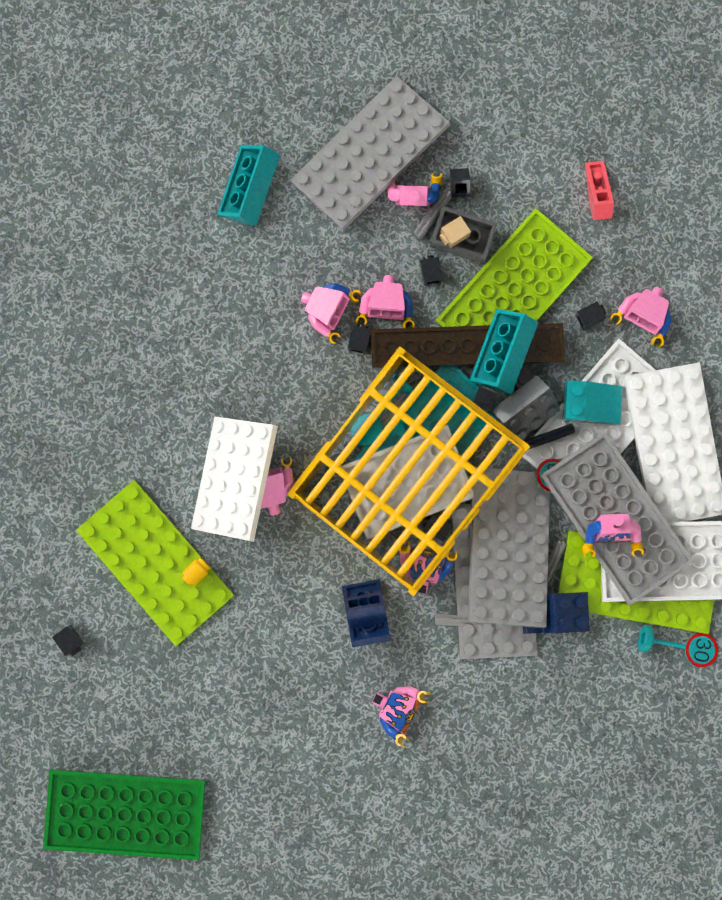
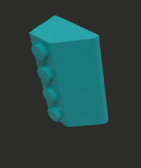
[217,145,280,226]
[470,309,539,395]

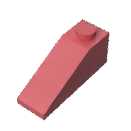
[585,161,614,220]

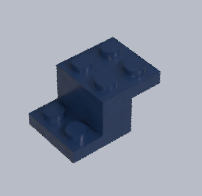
[342,579,391,647]
[523,592,590,634]

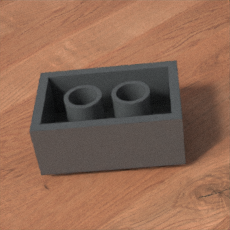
[430,206,497,264]
[491,375,560,440]

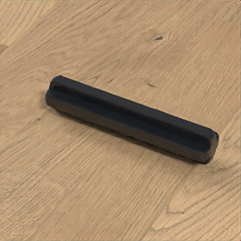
[523,424,575,450]

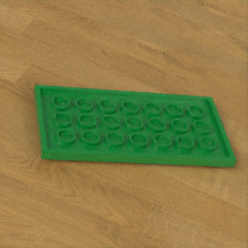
[43,769,206,860]

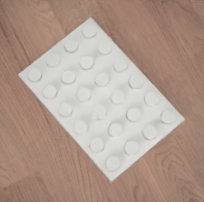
[191,417,278,542]
[341,425,473,539]

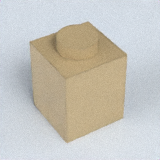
[439,216,471,248]

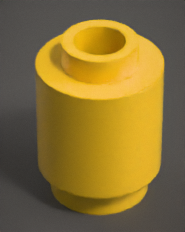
[182,557,211,586]

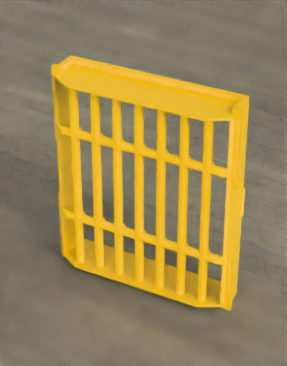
[287,346,530,596]

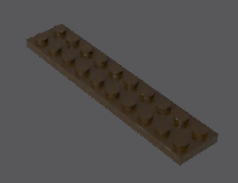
[371,323,565,368]

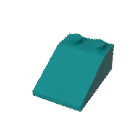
[563,380,622,425]

